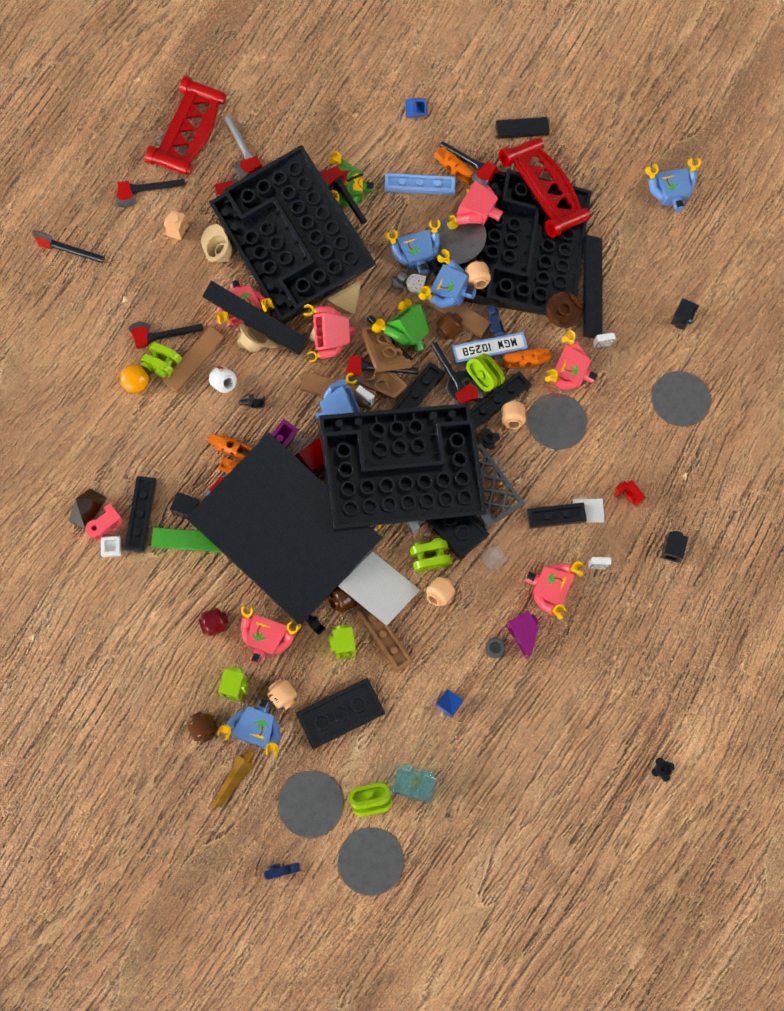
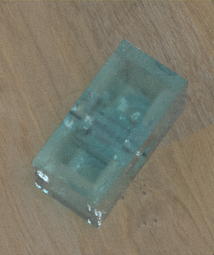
[391,764,437,803]

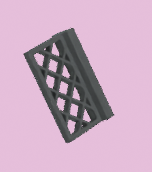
[476,443,525,531]

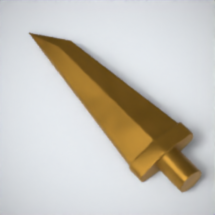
[210,749,255,811]

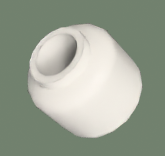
[209,366,237,393]

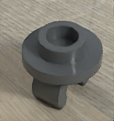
[391,271,409,290]

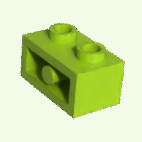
[329,625,356,660]
[218,667,249,702]

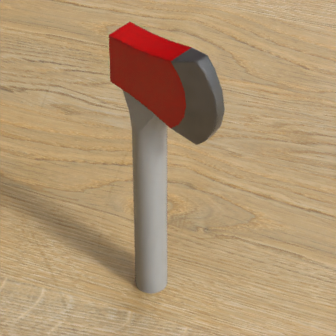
[225,115,262,178]

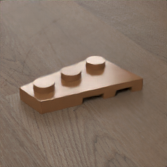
[361,327,413,372]
[342,350,408,400]

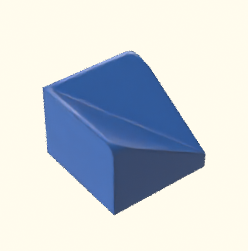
[405,98,428,118]
[435,689,464,718]

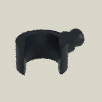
[239,394,265,408]
[306,615,326,635]

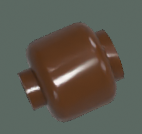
[436,312,463,339]
[328,587,357,613]
[187,711,217,743]

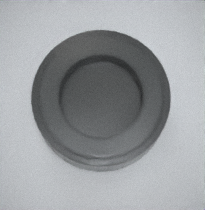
[485,638,505,658]

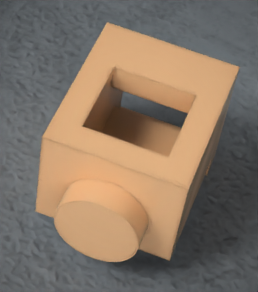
[164,210,188,240]

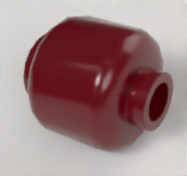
[198,608,229,636]

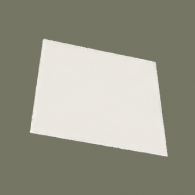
[339,551,420,626]

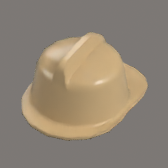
[201,224,233,262]
[237,323,280,352]

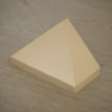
[327,281,361,315]

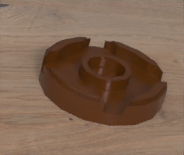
[546,292,582,328]

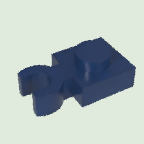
[487,304,506,337]
[264,863,301,880]

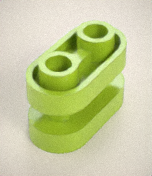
[140,342,182,378]
[466,353,505,392]
[409,538,452,572]
[349,782,393,817]

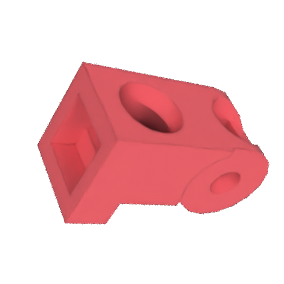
[86,503,124,540]

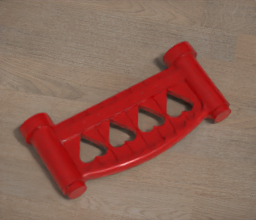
[145,76,227,175]
[498,138,591,238]

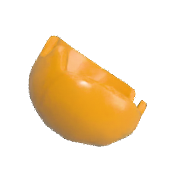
[120,365,149,393]

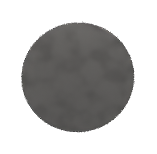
[436,214,486,264]
[652,371,710,426]
[528,394,587,450]
[278,771,343,838]
[338,827,404,896]

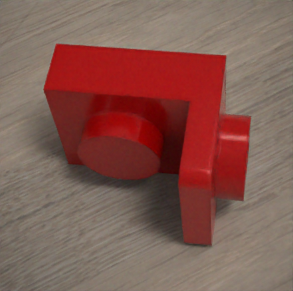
[614,480,646,507]

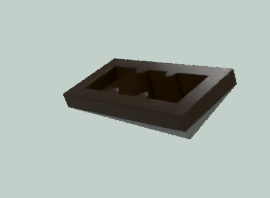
[69,489,107,530]

